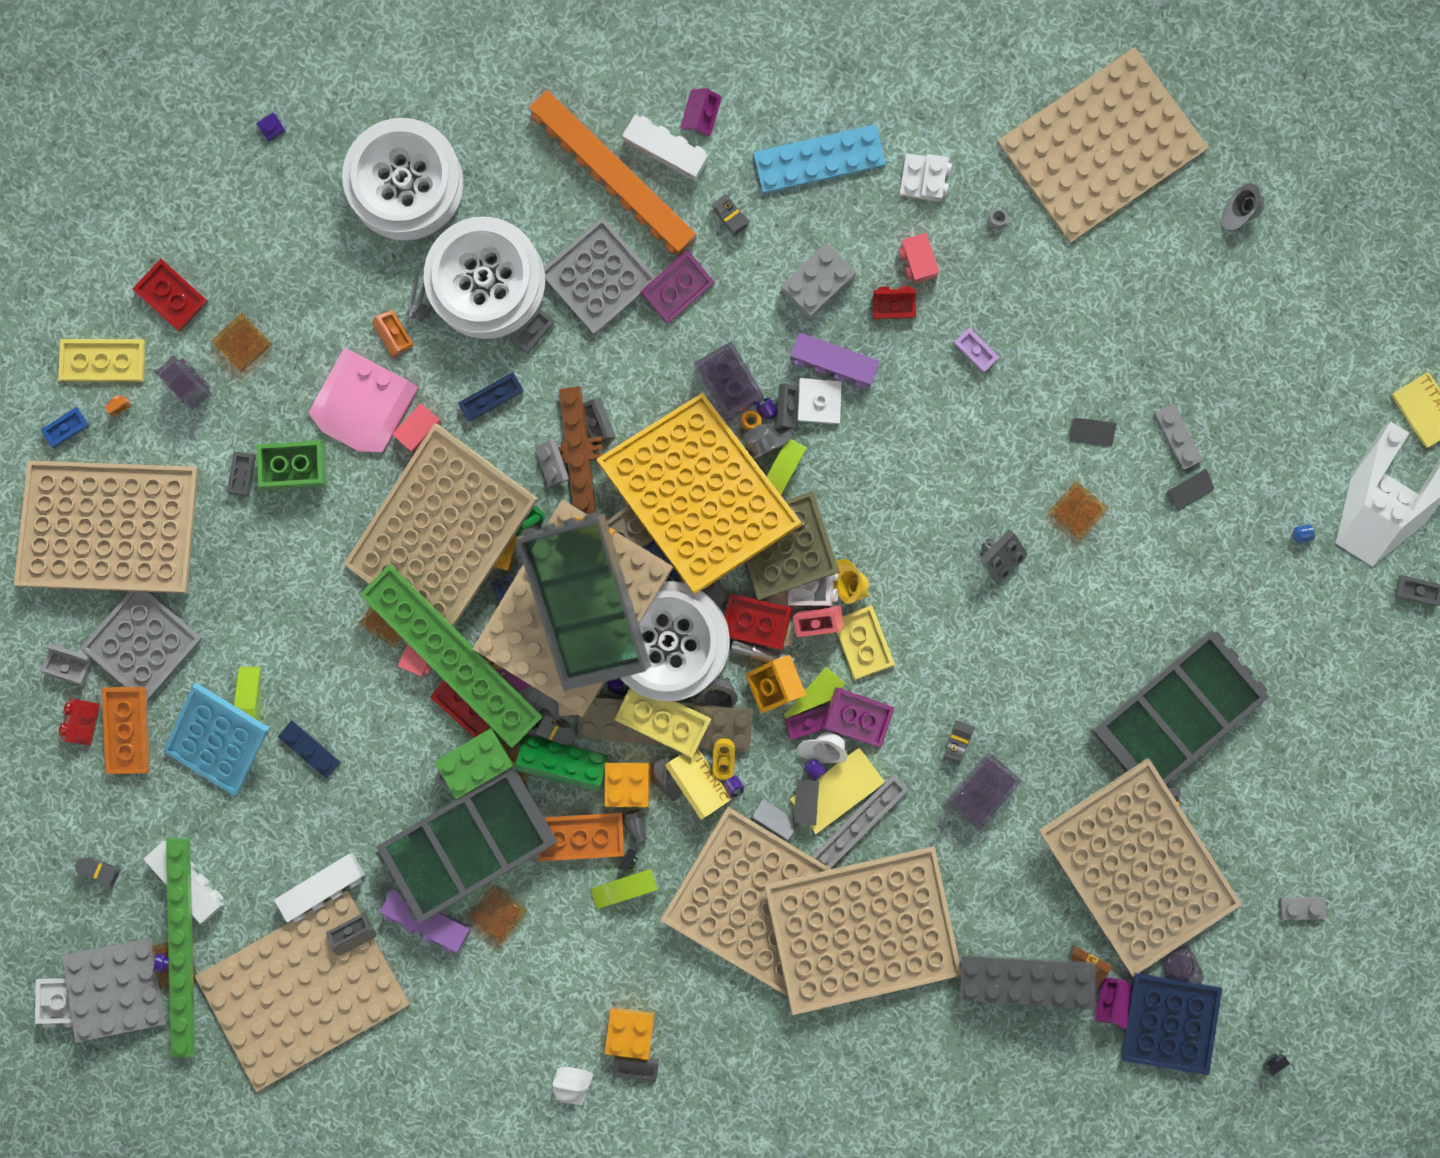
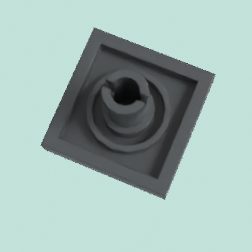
[979,529,1028,585]

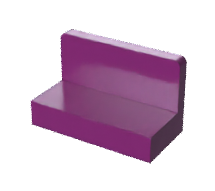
[680,88,722,136]
[1095,978,1132,1029]

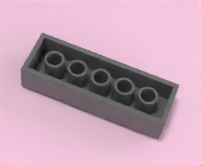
[960,954,1097,1010]

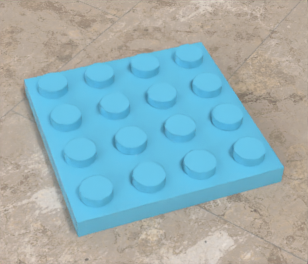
[163,683,270,796]

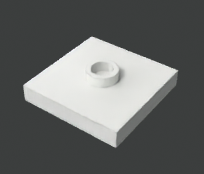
[797,378,842,424]

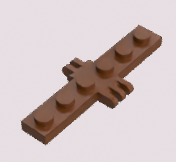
[558,386,604,514]

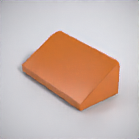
[371,310,414,358]

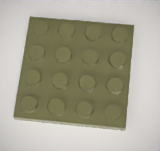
[746,491,840,601]

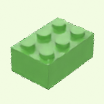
[257,440,328,490]
[434,728,515,799]

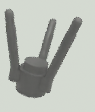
[406,270,434,322]

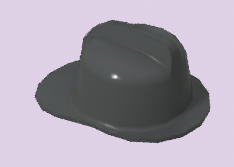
[1221,183,1265,230]
[743,425,792,459]
[694,677,738,707]
[651,754,682,802]

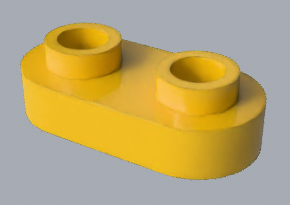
[713,738,735,780]

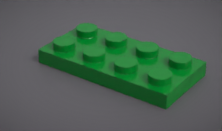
[514,734,608,792]

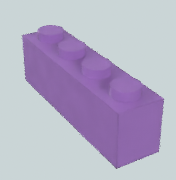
[790,332,879,389]
[380,888,471,954]

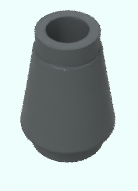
[624,809,647,843]

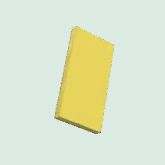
[58,339,145,382]
[614,688,711,758]
[790,748,885,834]

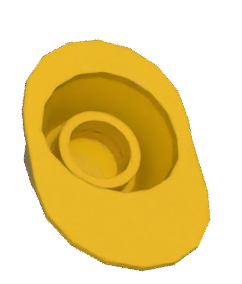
[834,559,870,604]

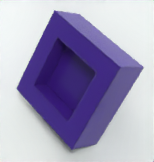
[256,112,286,142]

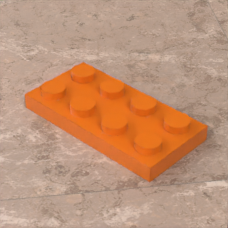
[102,687,150,774]
[536,813,625,861]

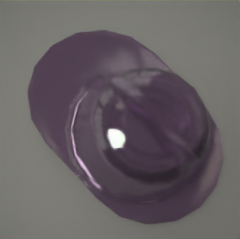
[1161,944,1203,983]

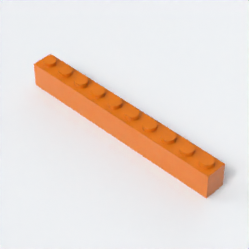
[529,90,697,256]

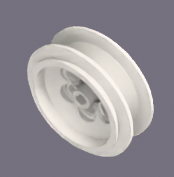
[342,118,463,241]
[424,217,545,339]
[618,581,730,701]

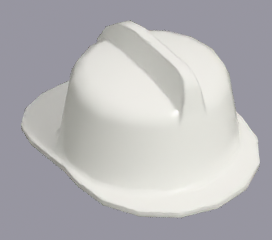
[797,732,847,763]
[552,1067,593,1105]

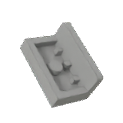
[40,643,92,686]

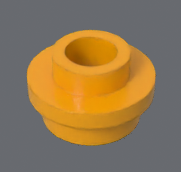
[740,410,762,431]

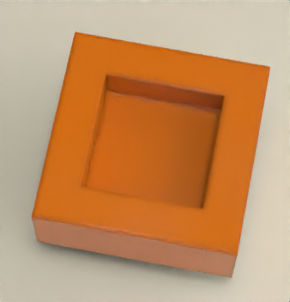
[105,395,132,417]

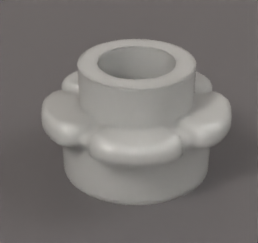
[988,209,1009,229]

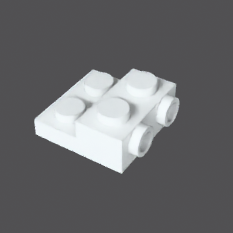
[899,153,952,202]
[788,573,838,607]
[35,978,73,1028]

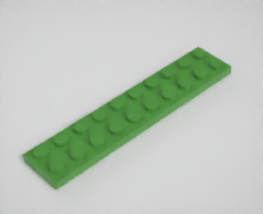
[360,564,543,748]

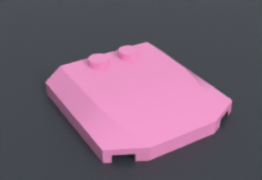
[308,348,419,453]

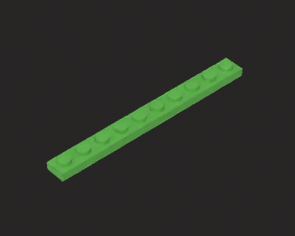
[166,838,195,1057]

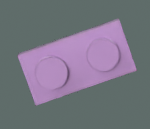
[954,328,999,374]

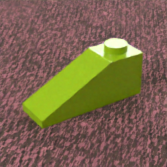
[234,666,261,722]
[783,667,846,719]

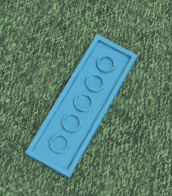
[753,124,886,194]

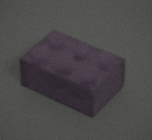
[695,341,764,421]
[944,752,1022,830]

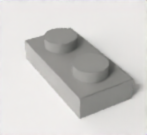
[535,439,569,487]
[1280,897,1327,920]

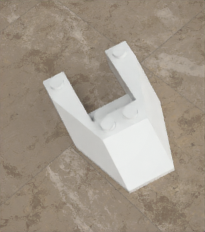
[1335,422,1440,567]

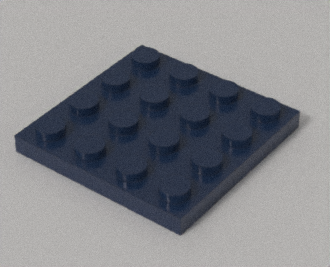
[1120,973,1223,1075]

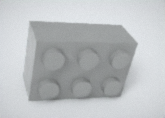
[781,242,856,321]

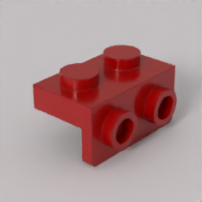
[873,286,916,320]
[58,698,100,746]

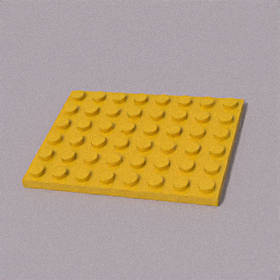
[596,393,801,595]

